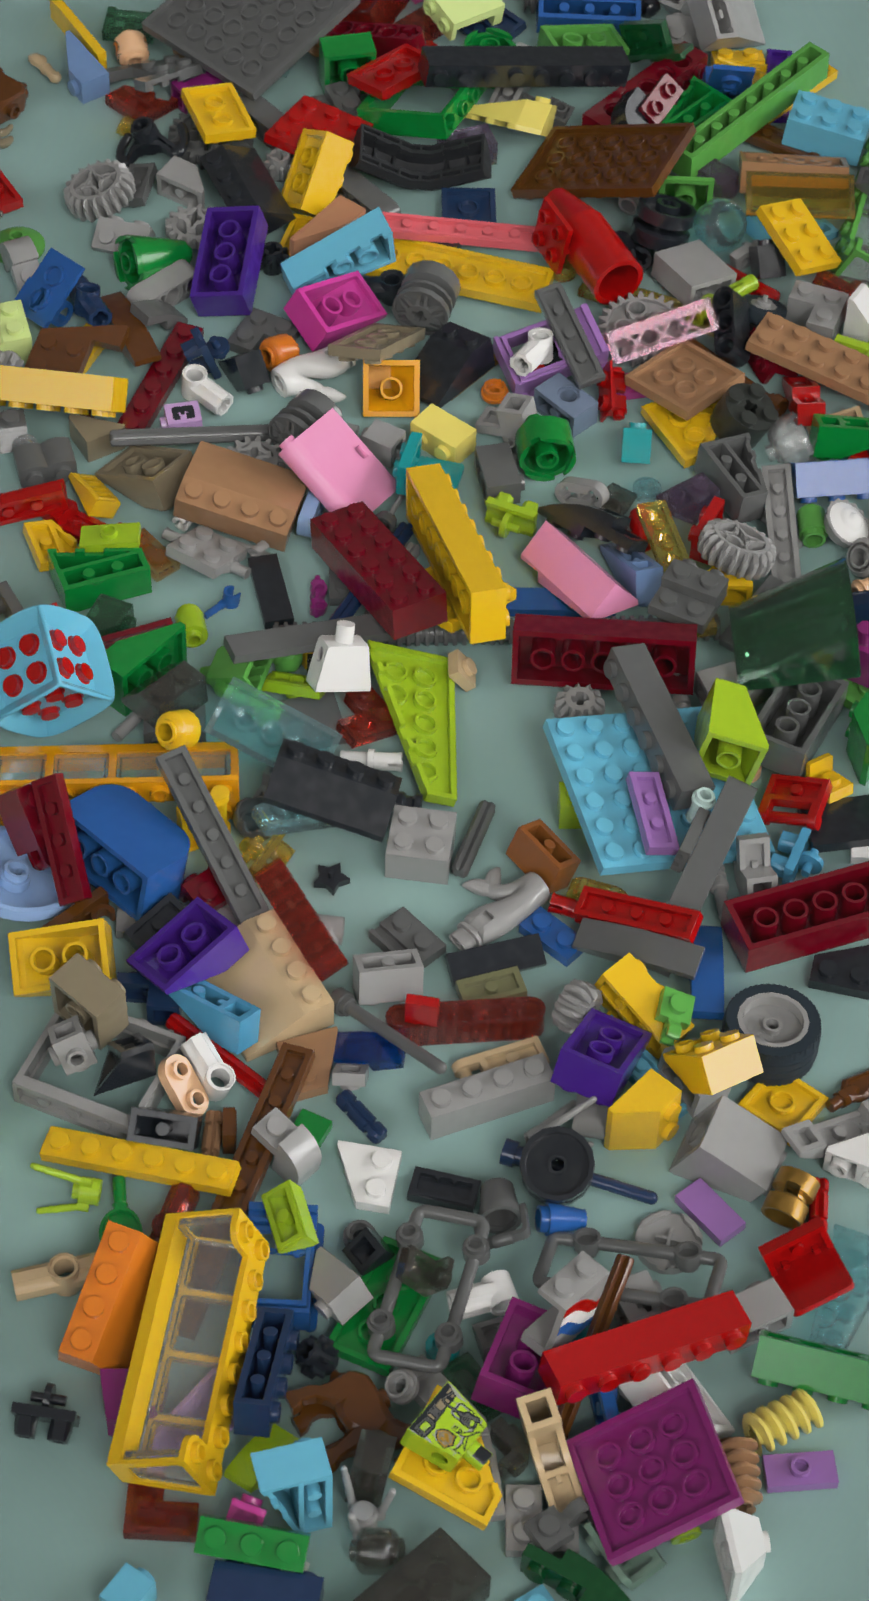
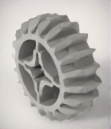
[63,159,136,223]
[697,518,777,580]

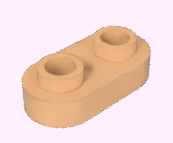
[157,1054,209,1114]

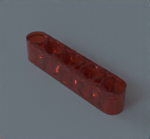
[253,857,349,982]
[385,996,546,1047]

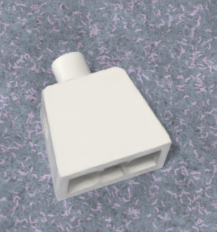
[306,620,371,692]

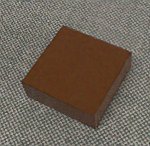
[222,1107,237,1154]

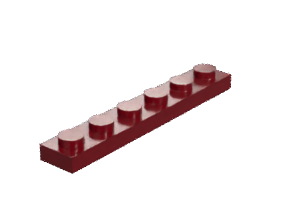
[118,321,204,429]

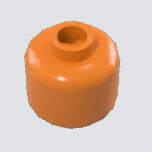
[259,334,300,372]

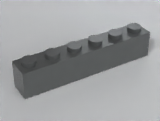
[603,643,715,811]

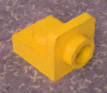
[805,753,853,804]

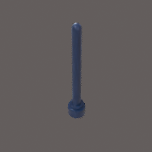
[499,1138,658,1205]

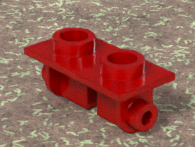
[596,360,627,422]

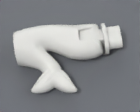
[271,347,359,403]

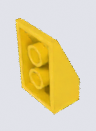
[8,918,117,997]

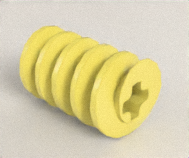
[742,1388,824,1456]

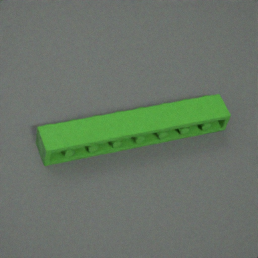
[671,41,830,177]

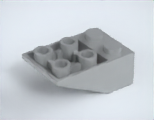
[688,0,766,51]

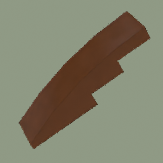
[101,291,162,367]

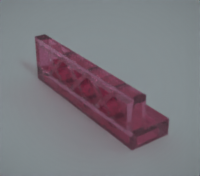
[602,297,720,365]

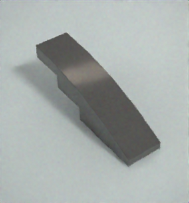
[572,918,705,980]

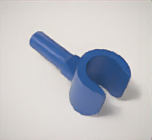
[204,585,241,619]

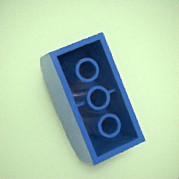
[70,784,190,921]

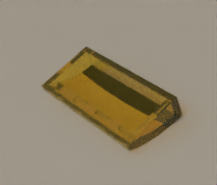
[745,171,855,220]

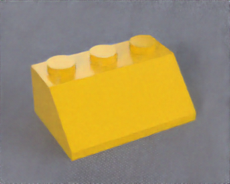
[281,128,354,217]

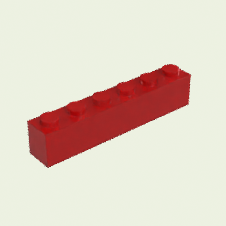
[538,1290,752,1406]

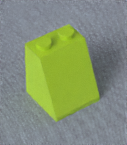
[694,678,769,785]

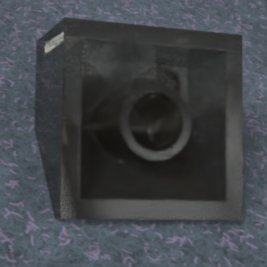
[121,660,208,728]

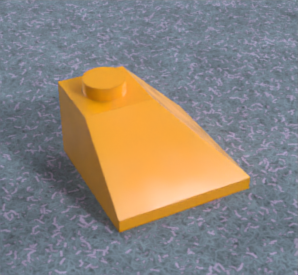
[363,360,420,417]

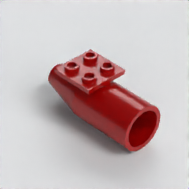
[532,188,643,305]

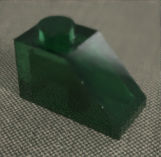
[86,593,137,637]

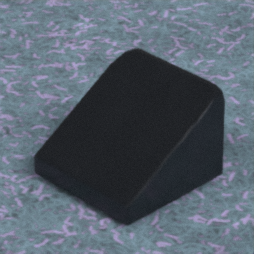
[342,1227,395,1276]

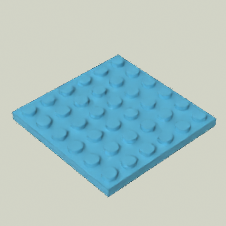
[543,707,776,876]

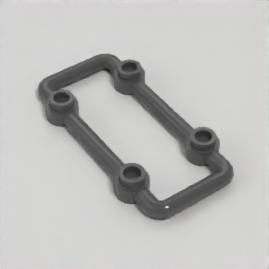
[367,1205,491,1374]
[532,1227,727,1312]

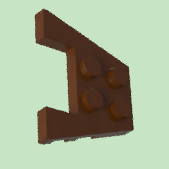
[25,324,130,418]

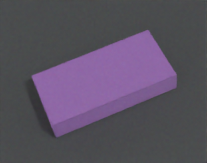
[674,1177,746,1247]

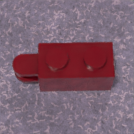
[0,782,51,871]

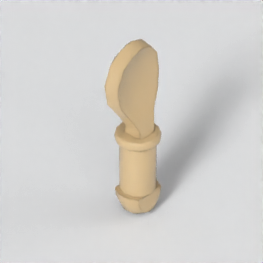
[28,53,61,83]

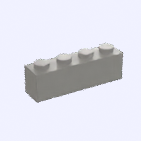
[418,1053,555,1140]

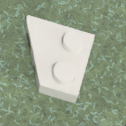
[337,1140,402,1214]

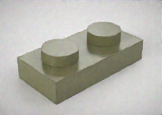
[455,966,528,1014]

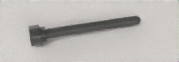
[330,987,447,1074]

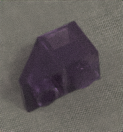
[656,472,720,525]

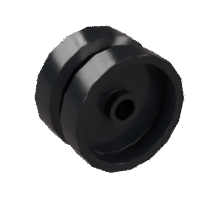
[629,193,697,251]
[520,1126,595,1205]

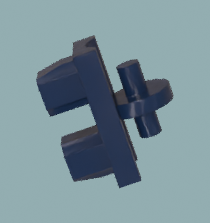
[180,326,230,380]

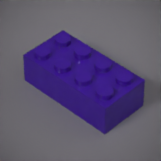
[189,205,268,317]

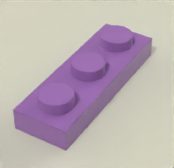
[626,772,680,855]

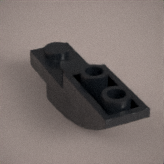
[537,503,649,555]

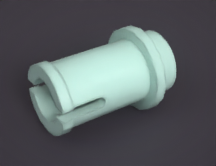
[685,787,716,824]

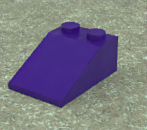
[126,897,249,995]
[550,1008,652,1107]

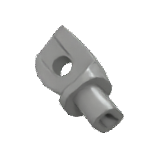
[729,239,758,271]

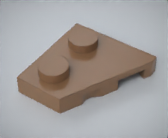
[276,1026,338,1102]

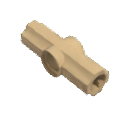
[11,1252,96,1302]

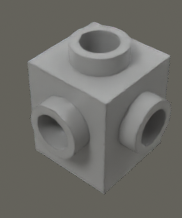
[47,1015,99,1076]

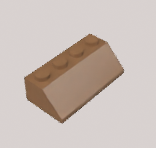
[738,151,850,203]

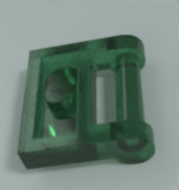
[102,6,155,45]

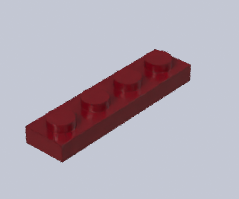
[31,773,92,906]

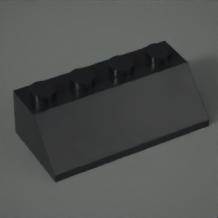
[199,144,296,235]
[262,738,402,842]

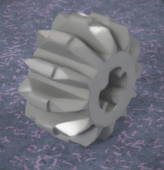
[553,682,606,718]
[552,979,603,1034]

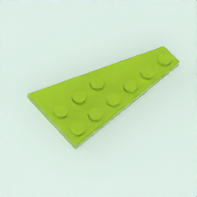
[367,640,457,807]

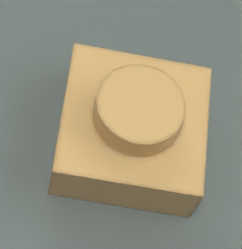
[448,649,477,692]

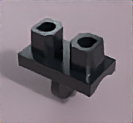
[11,1383,80,1445]

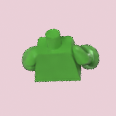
[199,646,303,728]

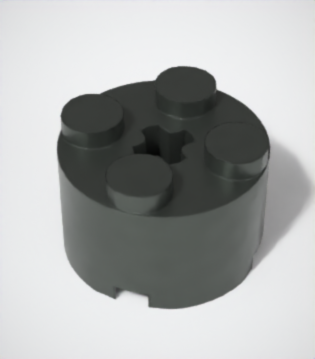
[710,383,778,448]

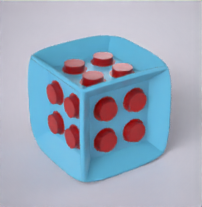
[0,604,115,738]

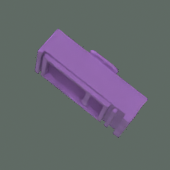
[492,303,609,396]

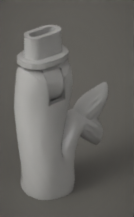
[449,867,550,951]

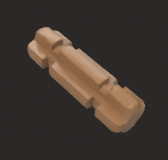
[200,1110,223,1157]

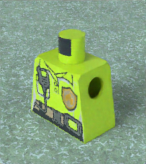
[399,1381,493,1472]

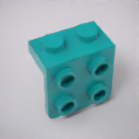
[392,431,464,496]

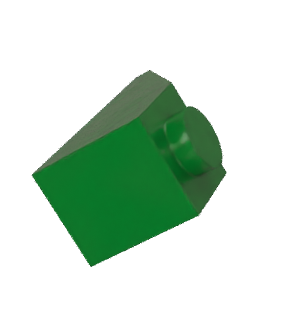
[808,414,869,460]

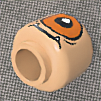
[113,29,150,66]

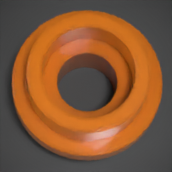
[481,378,509,404]

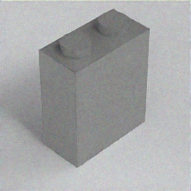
[651,240,737,306]

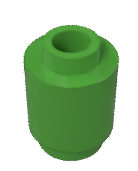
[796,504,828,548]

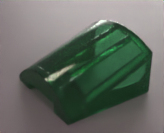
[728,556,861,691]

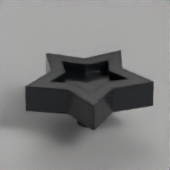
[314,863,350,896]

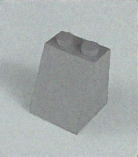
[669,1095,787,1202]

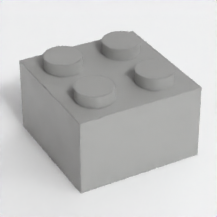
[385,805,457,885]

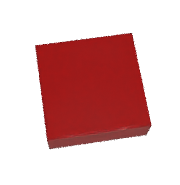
[405,994,440,1027]

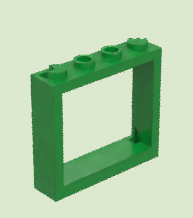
[357,80,488,140]

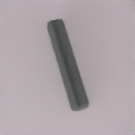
[451,800,495,878]

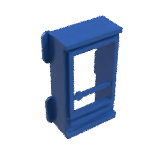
[238,1201,325,1333]

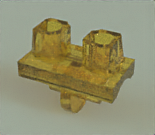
[239,828,295,889]

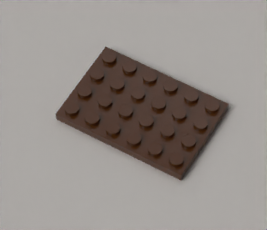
[511,123,696,199]

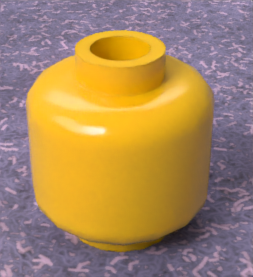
[155,709,201,751]

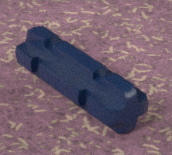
[336,1089,387,1144]

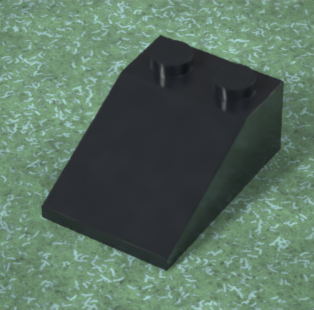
[415,321,495,408]

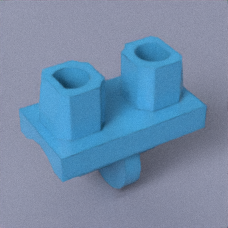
[771,827,824,885]

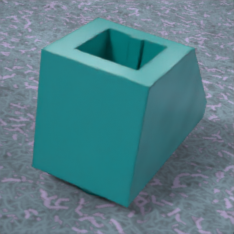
[621,422,653,464]

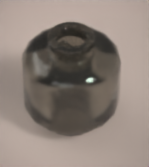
[349,1527,406,1576]

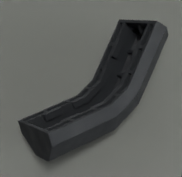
[348,123,492,191]

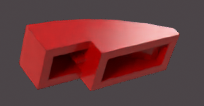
[782,376,826,427]

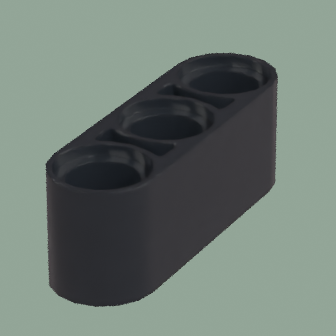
[712,286,751,368]

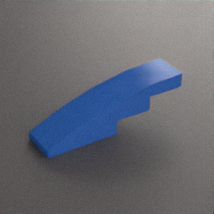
[689,926,724,1020]

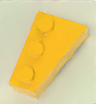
[594,952,695,1059]

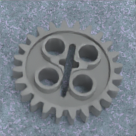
[598,291,688,367]

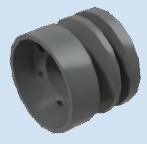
[392,260,461,335]
[268,389,344,451]

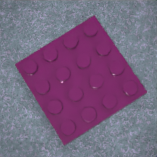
[566,1378,745,1566]

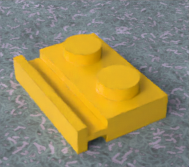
[710,48,767,74]

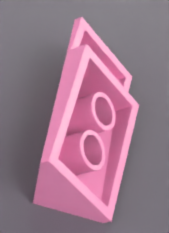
[521,521,638,619]

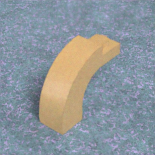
[516,1387,586,1513]

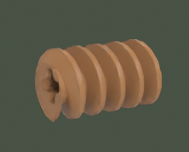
[720,1436,763,1515]

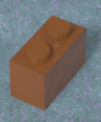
[505,819,581,894]

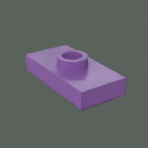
[761,1450,839,1493]

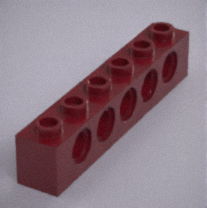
[582,41,708,125]

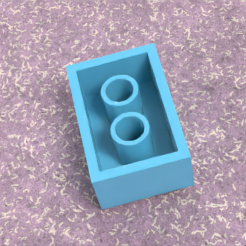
[781,90,869,167]

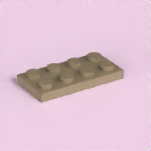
[328,323,425,365]

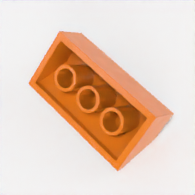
[58,1220,159,1375]

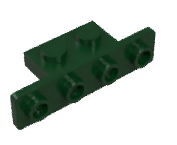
[619,19,694,63]

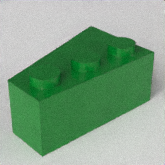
[47,548,152,612]

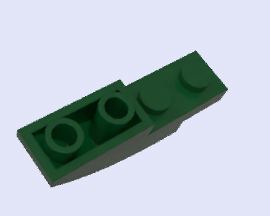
[520,1543,631,1601]

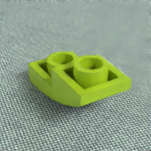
[224,1423,299,1493]

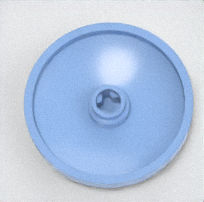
[0,826,72,922]

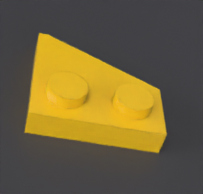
[22,519,79,572]

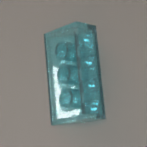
[204,676,343,768]

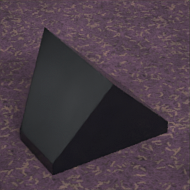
[93,1033,156,1096]

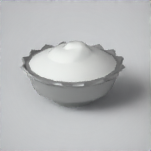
[824,498,869,548]

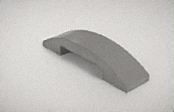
[781,1099,869,1159]

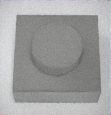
[332,1063,369,1091]

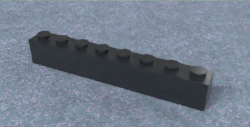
[418,46,631,87]

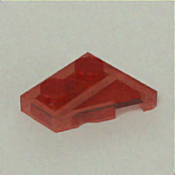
[105,85,178,122]

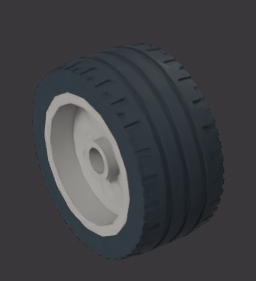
[721,983,821,1086]

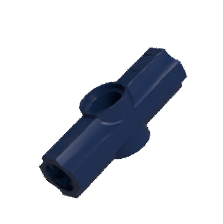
[69,275,112,326]

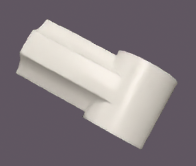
[510,327,553,377]
[181,364,234,416]
[180,1032,236,1102]
[446,1270,519,1320]

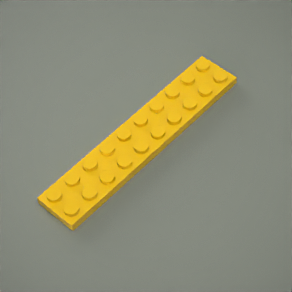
[280,213,555,313]

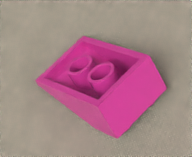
[283,271,388,352]

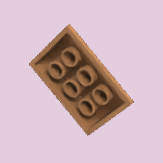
[173,440,307,552]

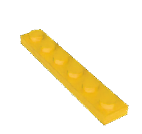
[39,1126,241,1197]

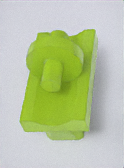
[485,491,539,538]

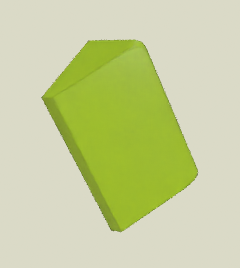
[261,1179,319,1254]

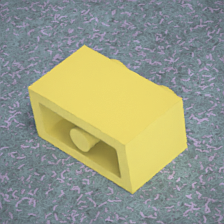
[410,404,477,463]

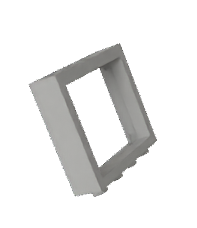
[12,1013,186,1140]

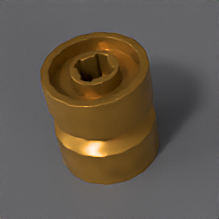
[761,1165,820,1229]

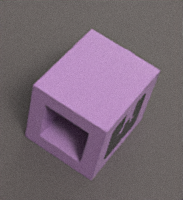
[159,400,203,428]

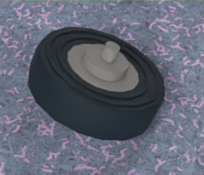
[743,294,787,327]

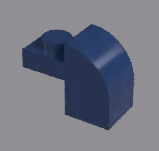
[117,971,182,1026]

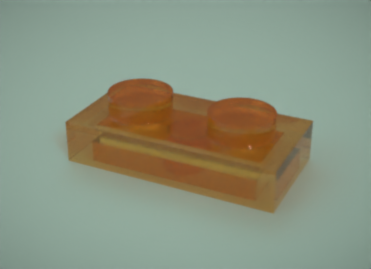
[140,528,180,582]

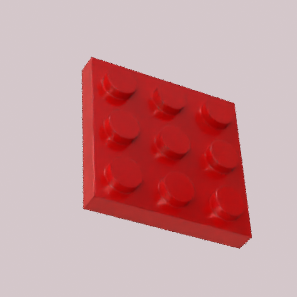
[264,95,373,155]

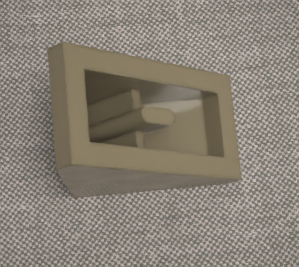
[69,413,126,463]

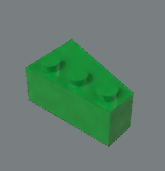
[661,76,732,128]

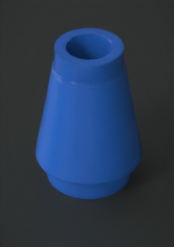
[535,1202,587,1236]

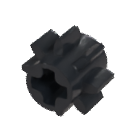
[260,241,289,276]
[295,1334,339,1380]

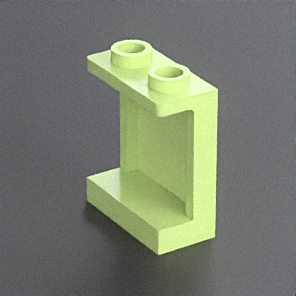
[423,0,505,41]

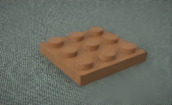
[625,338,745,421]

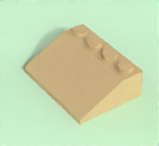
[205,909,334,1062]

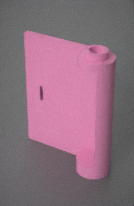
[278,408,397,512]

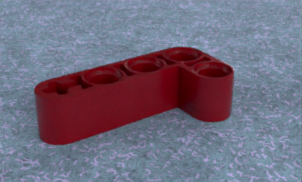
[325,21,427,58]

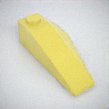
[464,96,557,137]

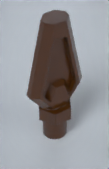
[825,1069,869,1113]

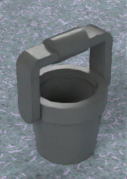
[473,1177,531,1249]

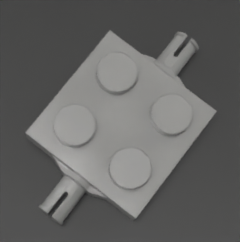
[162,525,251,580]

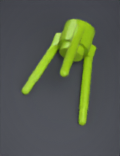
[30,1163,103,1214]

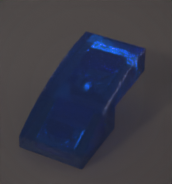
[333,1031,406,1071]

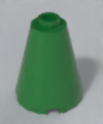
[113,235,193,290]

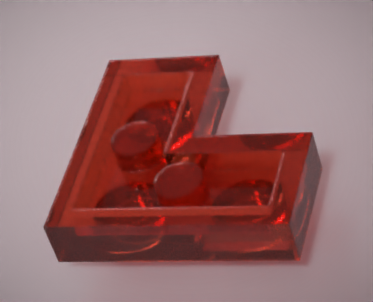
[335,686,398,749]
[123,1467,200,1543]

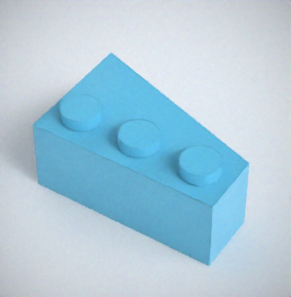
[250,1437,333,1533]

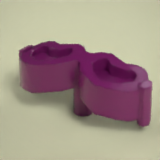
[310,575,328,618]

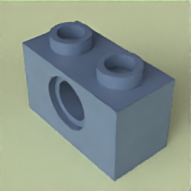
[534,372,599,438]

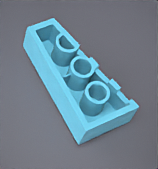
[280,207,396,295]

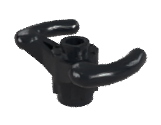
[116,116,190,168]

